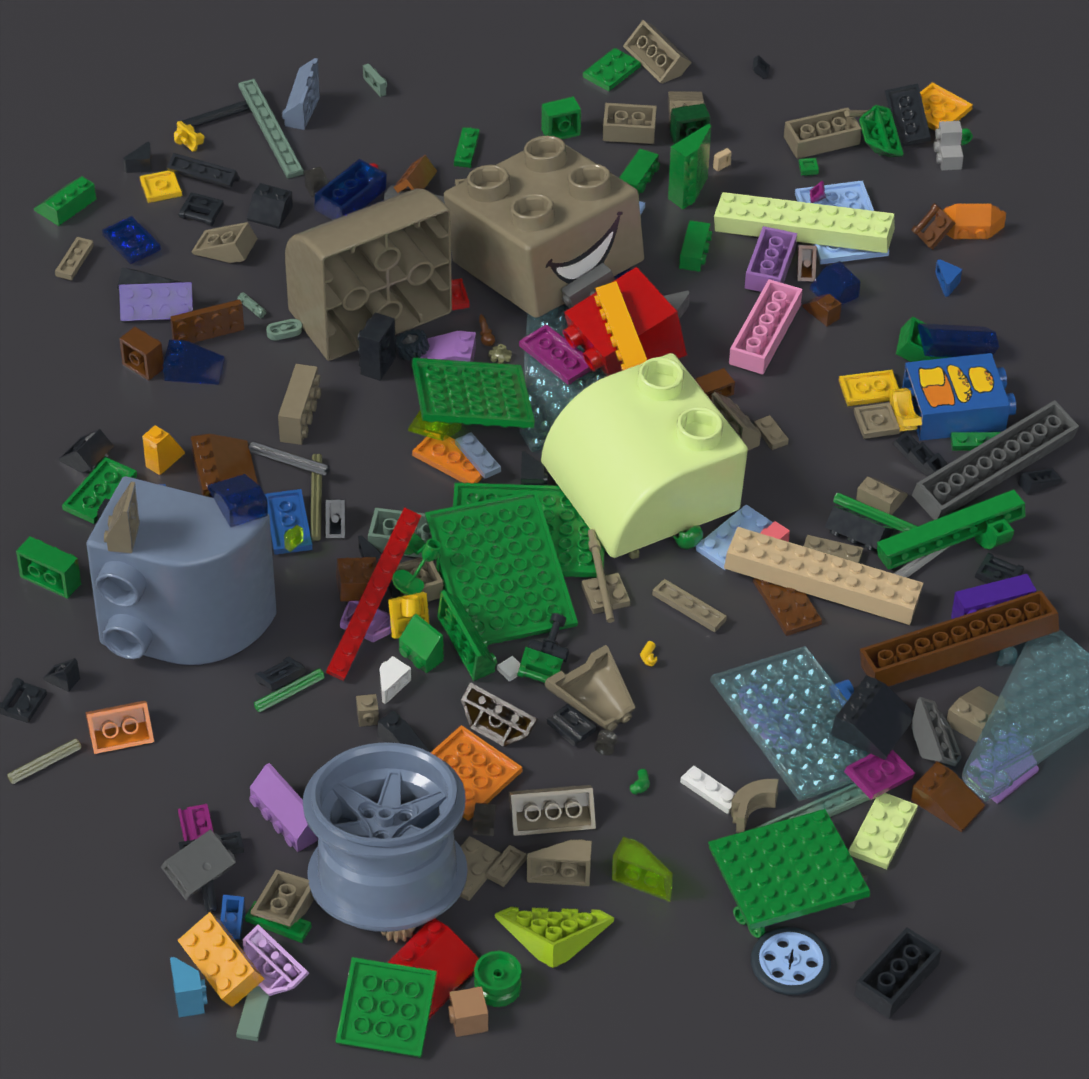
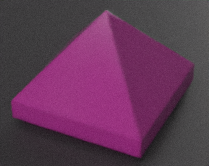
[810,181,826,203]

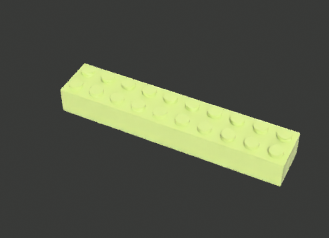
[714,192,895,253]

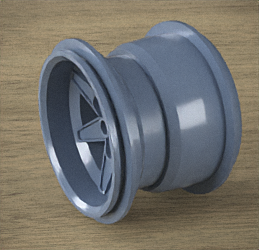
[303,743,467,932]

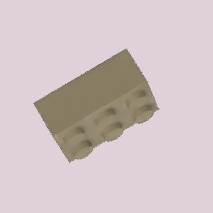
[603,103,657,144]

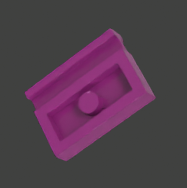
[178,804,213,841]

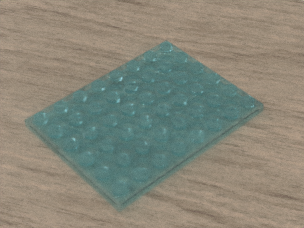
[710,646,871,801]

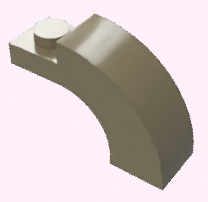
[731,779,779,833]

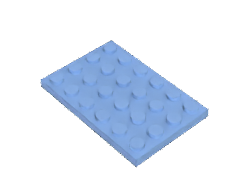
[795,181,889,265]

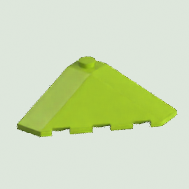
[495,907,614,968]

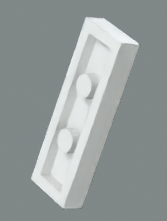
[681,766,736,814]

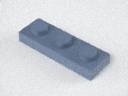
[455,432,501,479]

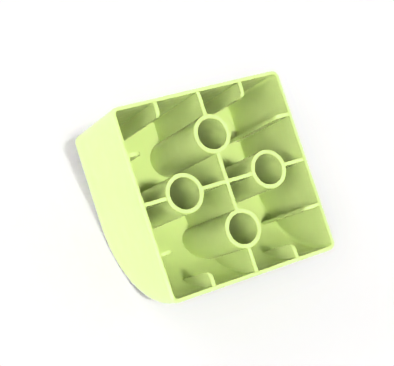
[541,353,748,558]

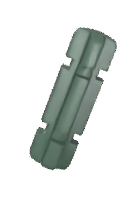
[238,292,266,318]

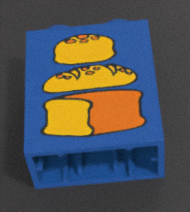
[902,353,1016,441]

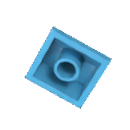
[170,957,208,1017]

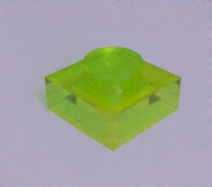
[284,525,304,552]

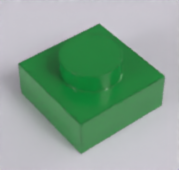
[799,158,819,176]

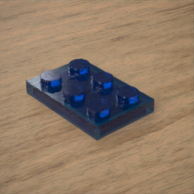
[102,216,161,264]

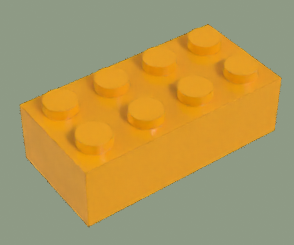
[178,912,265,1007]

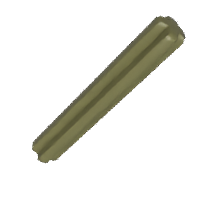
[7,738,81,784]

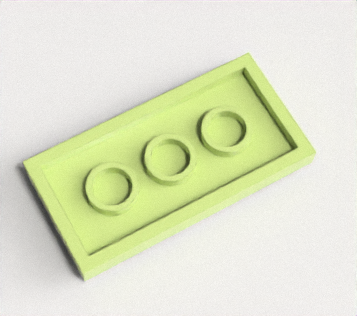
[849,793,918,869]

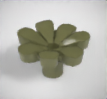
[488,344,512,364]

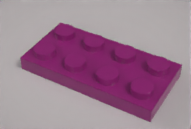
[519,324,591,385]

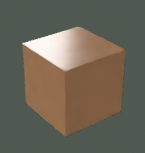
[448,987,488,1037]

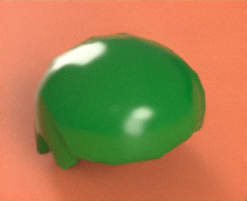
[673,525,703,549]

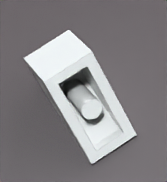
[380,656,411,704]

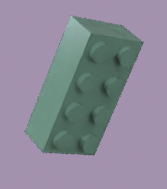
[368,508,431,557]

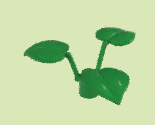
[392,533,446,595]

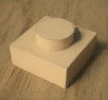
[713,148,732,171]

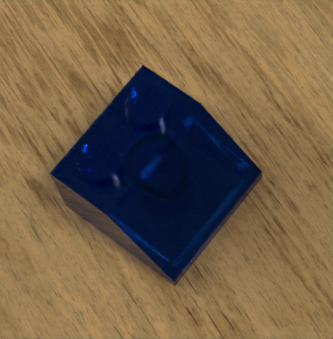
[809,261,861,305]

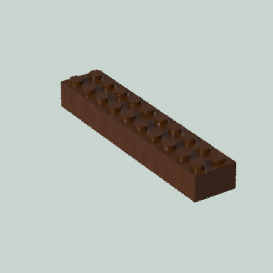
[860,590,1059,687]

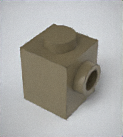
[356,694,379,727]

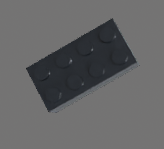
[855,927,942,1019]

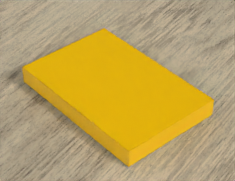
[839,370,899,406]

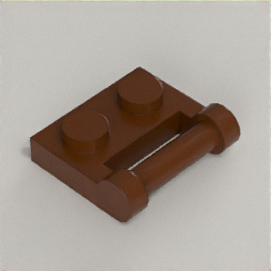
[911,203,956,250]

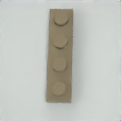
[652,579,727,632]

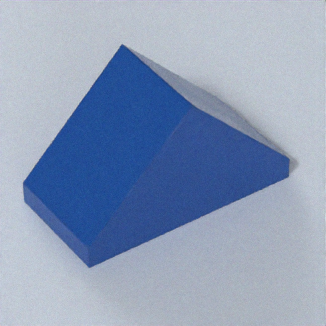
[935,259,962,297]

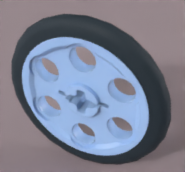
[751,927,831,995]

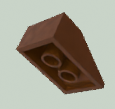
[911,761,985,833]

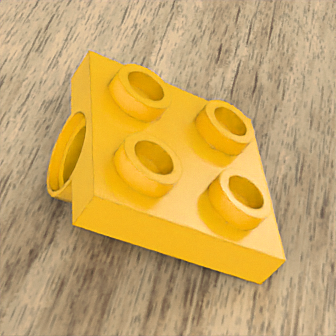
[388,592,430,639]

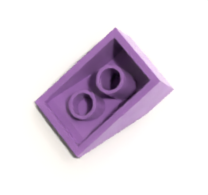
[418,331,476,362]

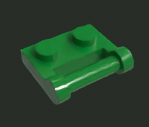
[517,647,563,683]

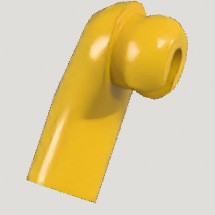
[640,641,657,666]

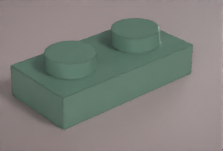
[363,63,387,97]

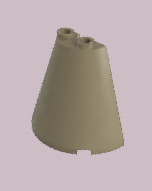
[545,645,635,733]

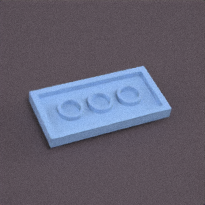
[696,504,773,570]

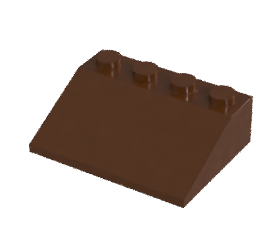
[191,433,260,501]

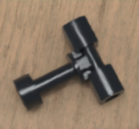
[528,613,569,662]

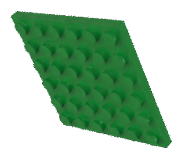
[412,358,535,429]
[708,809,870,931]

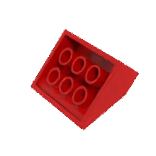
[387,918,479,1019]

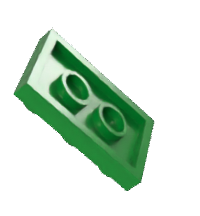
[583,48,641,91]

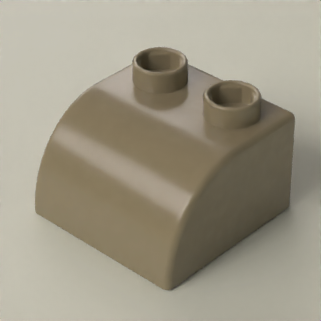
[285,188,452,361]

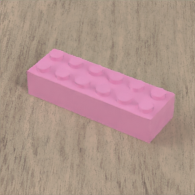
[729,279,802,374]

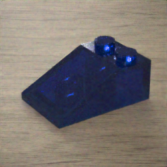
[163,340,225,385]
[208,474,268,528]

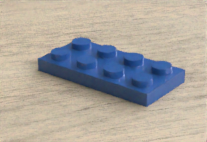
[264,489,313,555]

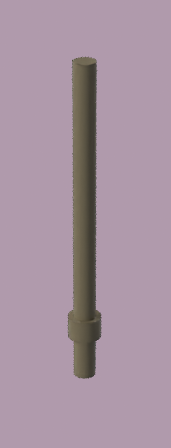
[588,529,615,623]

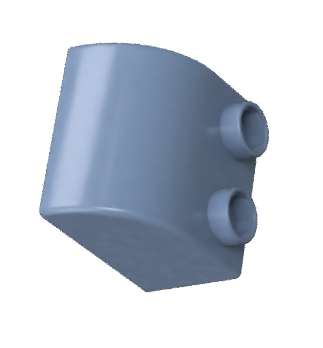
[86,476,277,665]

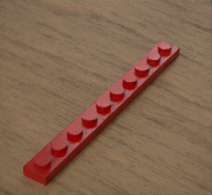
[326,507,422,681]

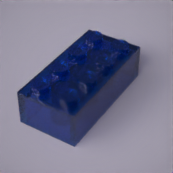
[315,159,387,220]

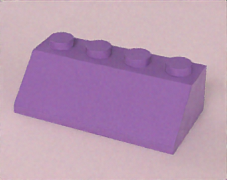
[249,763,318,852]

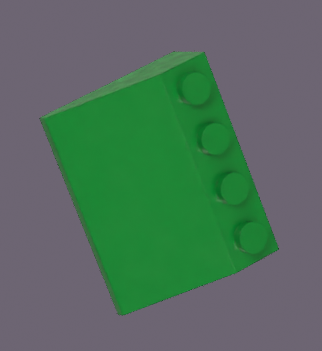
[668,124,711,210]
[437,590,497,681]

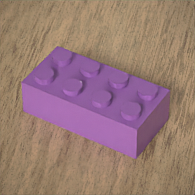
[745,226,797,292]

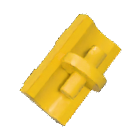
[174,121,205,152]

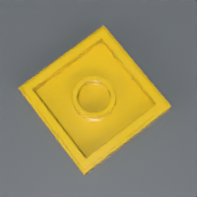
[140,170,182,203]

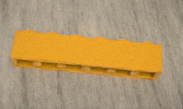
[594,281,647,371]

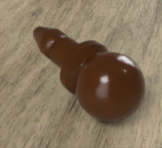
[479,314,495,346]

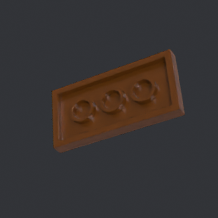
[170,299,244,347]
[753,577,822,636]

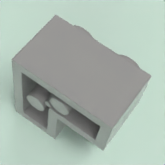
[934,121,963,170]

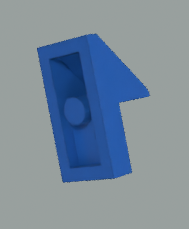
[220,895,246,939]

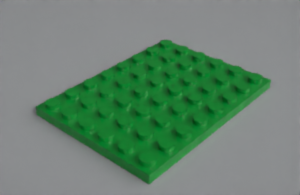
[453,483,604,578]
[425,490,578,645]

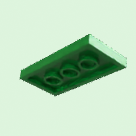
[62,457,137,524]

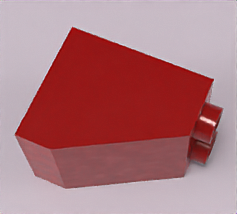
[563,267,687,376]

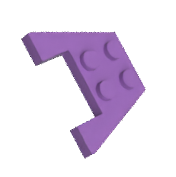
[340,601,391,642]

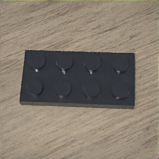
[885,83,931,147]

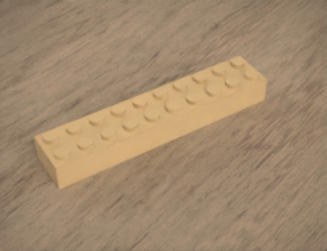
[724,527,923,625]

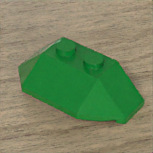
[859,105,903,157]

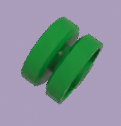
[474,951,521,1007]

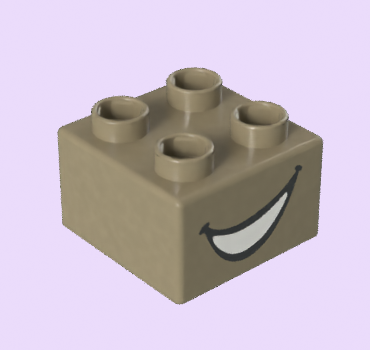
[444,136,644,318]

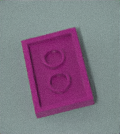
[844,750,915,800]

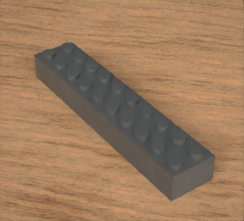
[912,400,1079,520]

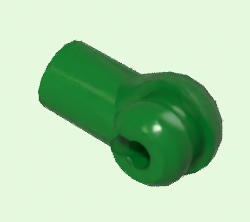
[630,769,650,795]

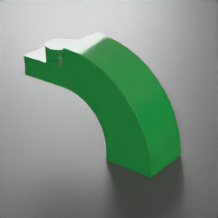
[975,519,1014,549]

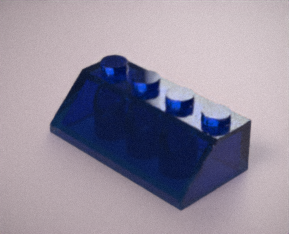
[918,324,999,357]

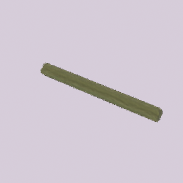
[310,454,322,542]

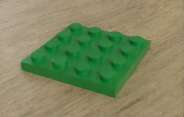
[335,957,437,1058]

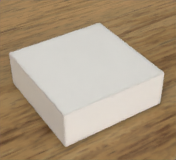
[497,656,520,682]

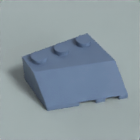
[282,58,320,130]

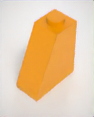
[142,425,185,475]

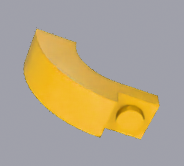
[889,388,922,431]

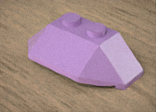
[243,925,309,996]

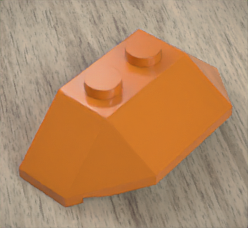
[935,204,1006,239]

